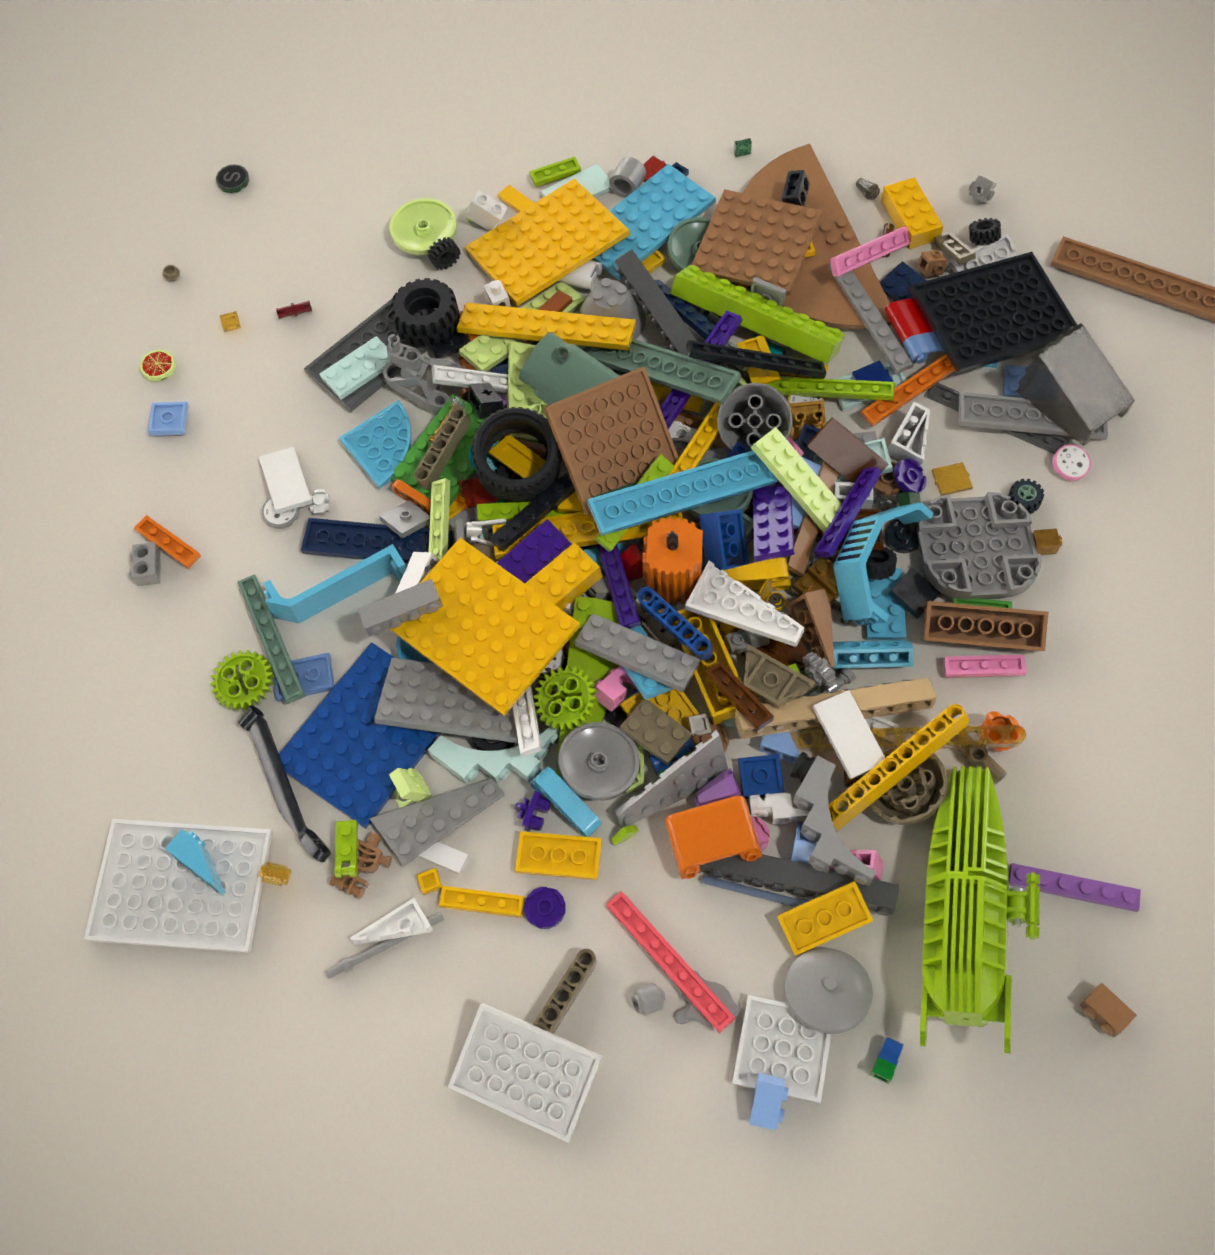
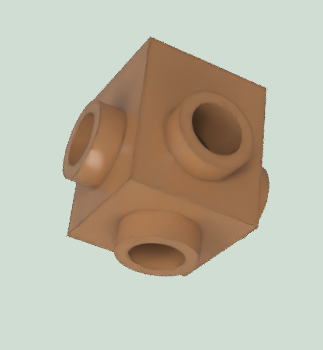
[917,250,948,277]

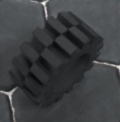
[969,218,1001,245]
[427,237,461,270]

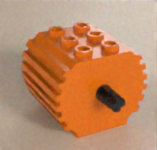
[642,517,703,605]

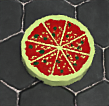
[140,350,176,382]

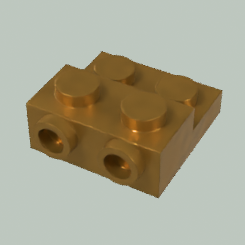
[793,557,839,604]

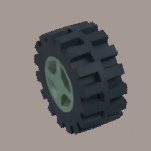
[1008,478,1044,514]

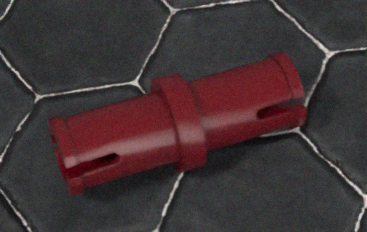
[276,300,312,319]

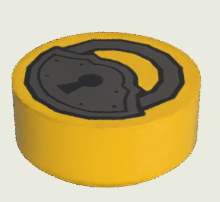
[767,592,786,612]

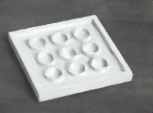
[732,995,831,1104]

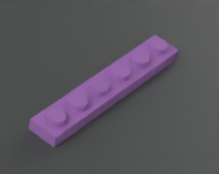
[1009,863,1141,912]

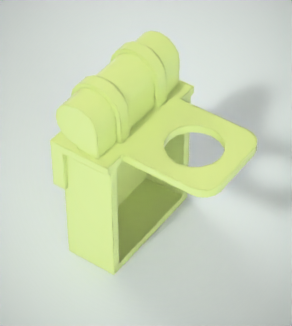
[389,768,432,808]

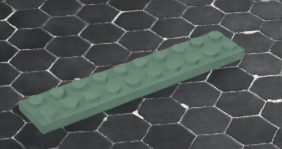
[582,338,741,405]

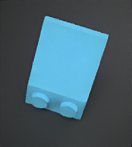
[165,829,226,895]

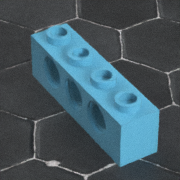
[833,640,914,668]

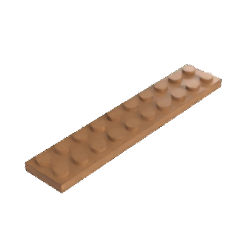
[1050,236,1215,322]

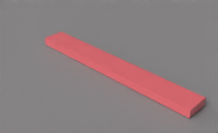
[606,891,736,1034]

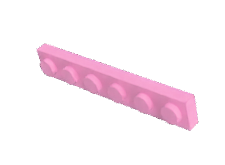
[830,227,910,276]

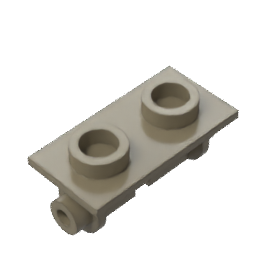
[642,616,679,648]

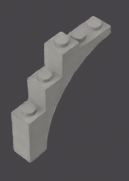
[793,755,876,887]

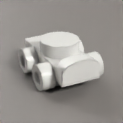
[310,489,330,515]

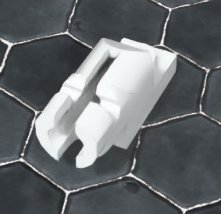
[748,793,810,825]

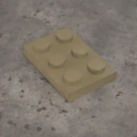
[620,699,693,766]

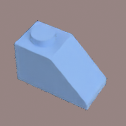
[759,732,800,764]
[791,822,816,865]

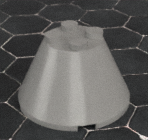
[577,278,646,339]
[717,383,792,455]

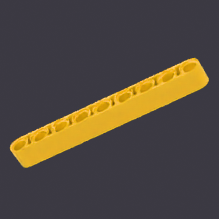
[829,704,969,832]

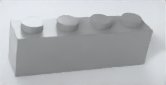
[357,579,443,636]

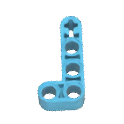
[530,766,602,837]

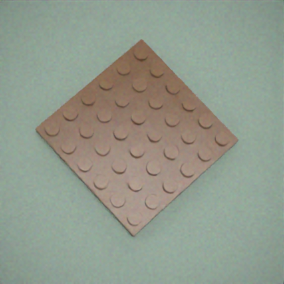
[692,189,822,296]
[543,366,679,515]

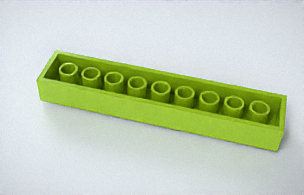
[670,265,846,364]

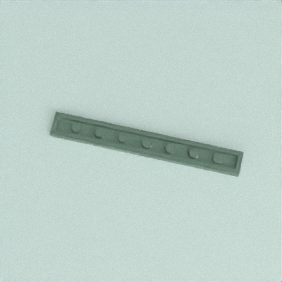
[237,574,306,704]

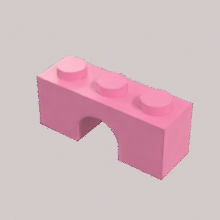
[594,666,637,712]

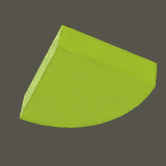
[611,825,639,845]

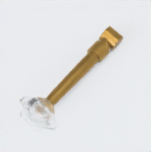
[429,396,465,443]

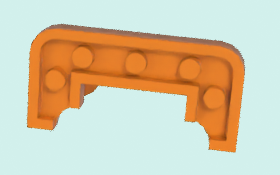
[665,796,762,880]

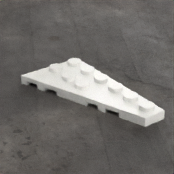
[685,561,804,647]

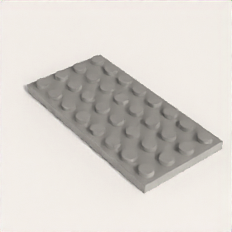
[374,658,546,743]

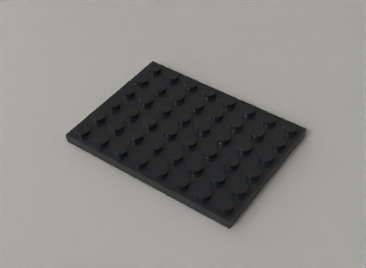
[909,252,1082,374]

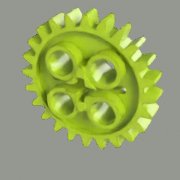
[210,649,275,711]
[533,666,598,731]

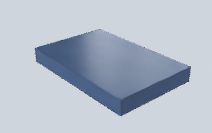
[273,653,335,702]

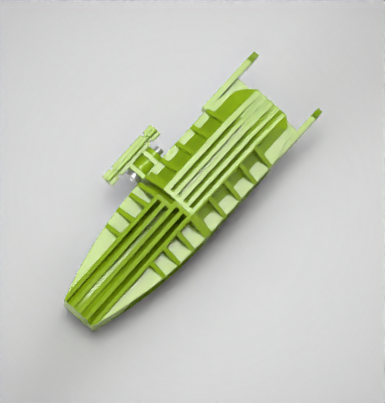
[920,766,1040,1054]

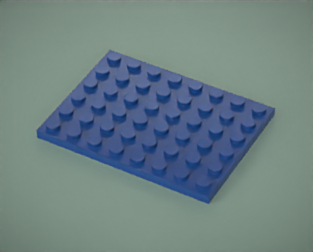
[279,642,441,829]

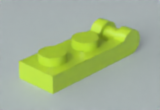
[334,820,358,878]

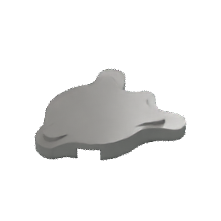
[676,970,740,1027]

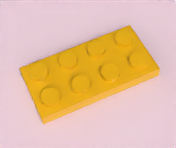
[515,831,602,880]
[777,880,874,956]

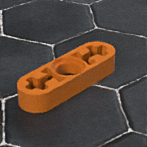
[391,479,431,515]

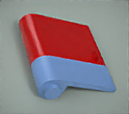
[884,298,944,364]

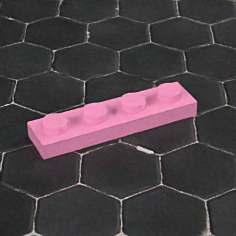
[943,654,1027,678]

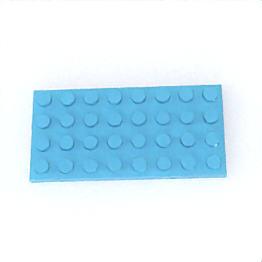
[592,164,716,280]

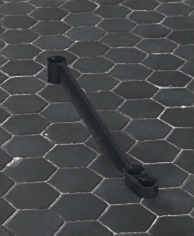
[238,705,331,863]

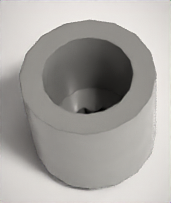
[609,157,646,198]

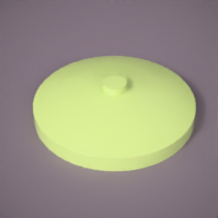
[390,198,457,255]

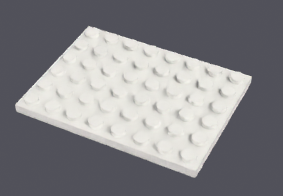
[84,819,273,953]

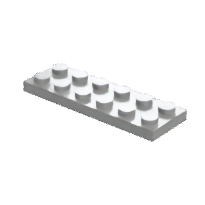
[575,613,700,693]

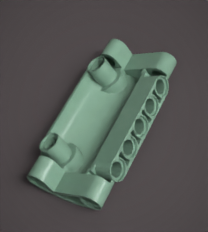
[519,332,619,405]

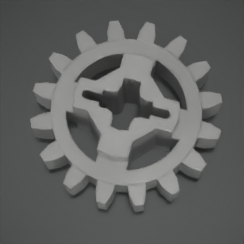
[802,652,837,692]

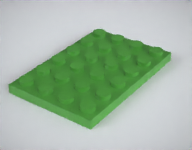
[391,394,501,507]

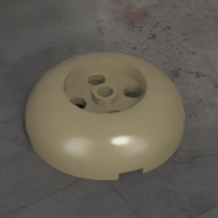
[870,746,948,825]

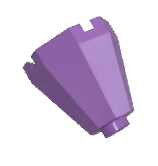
[694,768,743,807]

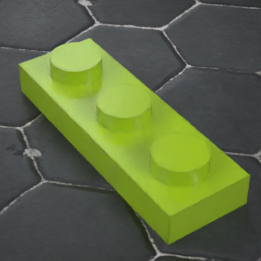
[529,156,581,187]

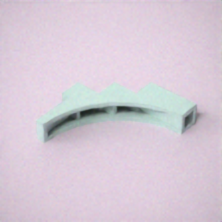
[428,726,560,785]

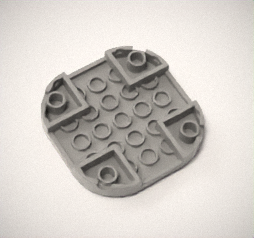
[916,492,1042,600]

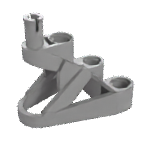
[383,334,462,415]

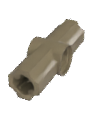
[950,730,1007,785]

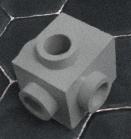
[968,175,997,204]

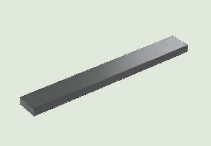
[927,383,1070,454]

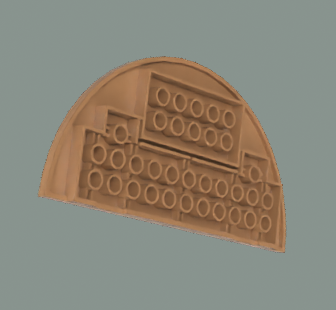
[743,144,892,329]

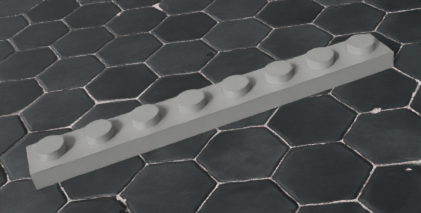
[829,264,913,374]

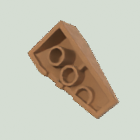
[786,589,835,668]

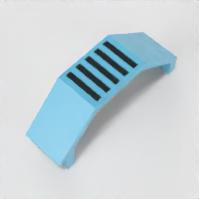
[833,502,933,625]

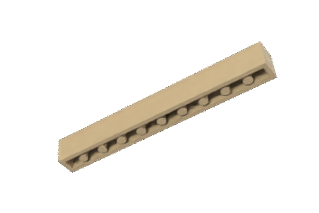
[734,678,937,739]

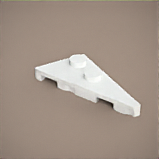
[350,898,433,945]

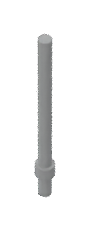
[325,912,444,979]

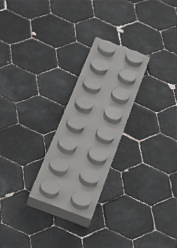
[959,392,1108,440]

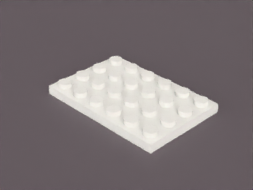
[448,1003,603,1143]

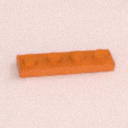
[134,515,201,569]

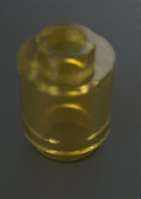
[259,862,291,886]

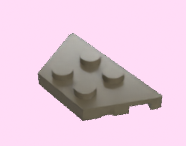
[743,644,816,708]

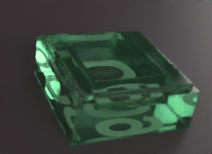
[734,138,752,157]

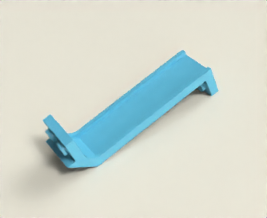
[263,544,406,623]

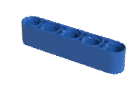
[637,587,713,661]

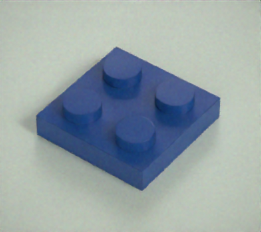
[738,754,785,799]

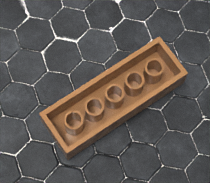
[921,601,1049,651]

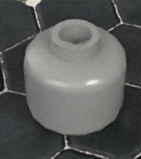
[632,983,665,1015]

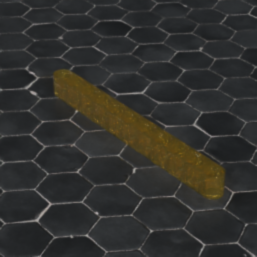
[798,725,1026,751]

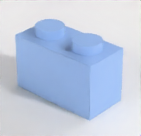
[750,1073,788,1130]

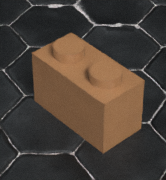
[1080,983,1137,1037]

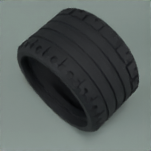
[472,407,561,503]

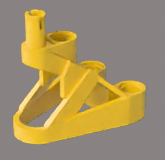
[719,558,791,651]

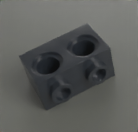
[782,170,810,207]

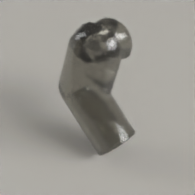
[831,600,853,626]

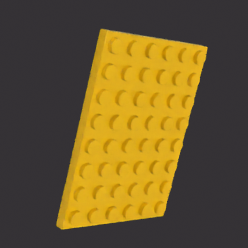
[465,179,630,306]
[389,538,580,716]

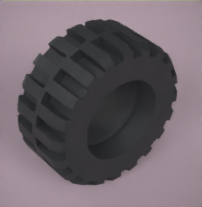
[390,278,460,346]

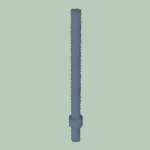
[702,875,810,907]

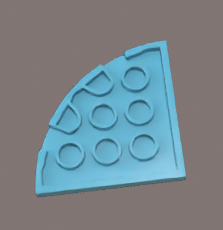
[339,400,412,489]

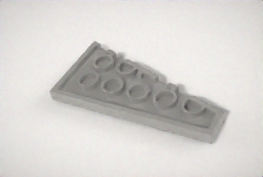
[614,731,728,828]

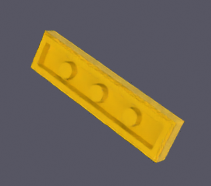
[439,886,525,918]

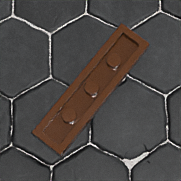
[705,661,774,731]

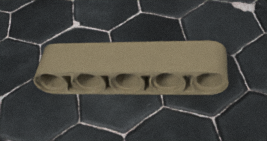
[414,406,471,490]
[533,949,597,1034]

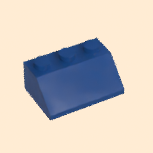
[699,509,749,571]

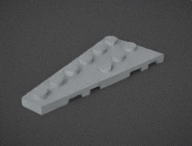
[369,778,505,866]

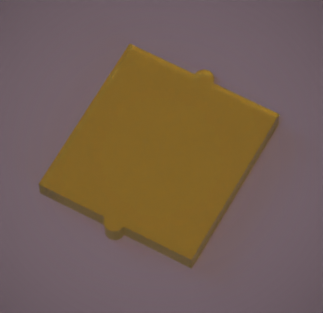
[932,462,973,496]

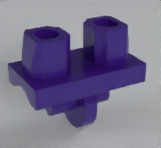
[515,791,551,832]

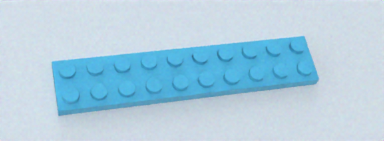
[587,450,778,536]

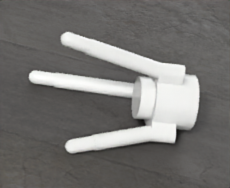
[465,519,506,546]

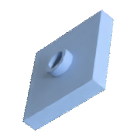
[148,402,189,436]

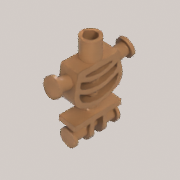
[330,832,392,899]

